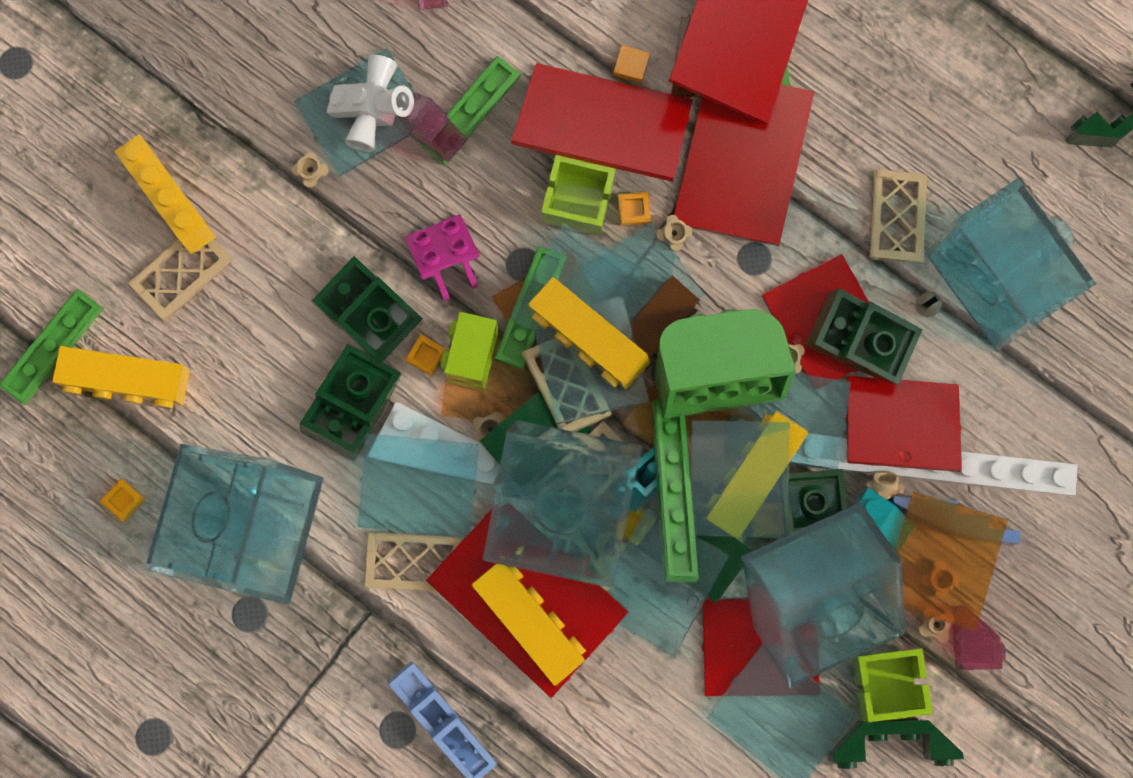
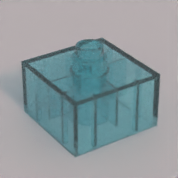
[925,178,1097,352]
[483,420,643,588]
[144,444,324,605]
[741,502,905,688]

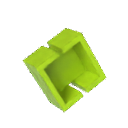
[541,155,616,236]
[441,312,499,392]
[851,648,933,722]

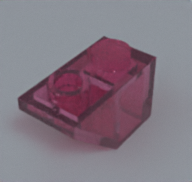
[397,92,468,162]

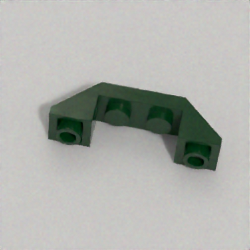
[1066,82,1133,148]
[828,719,964,769]

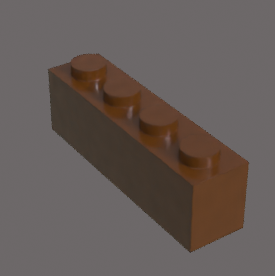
[589,275,700,394]

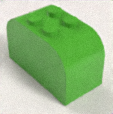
[654,309,796,419]

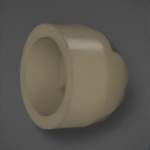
[916,292,942,317]

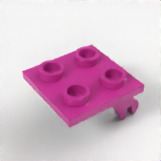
[405,214,480,301]

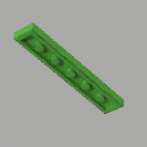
[651,399,699,583]

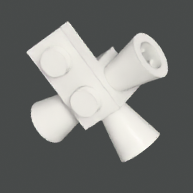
[326,55,414,152]

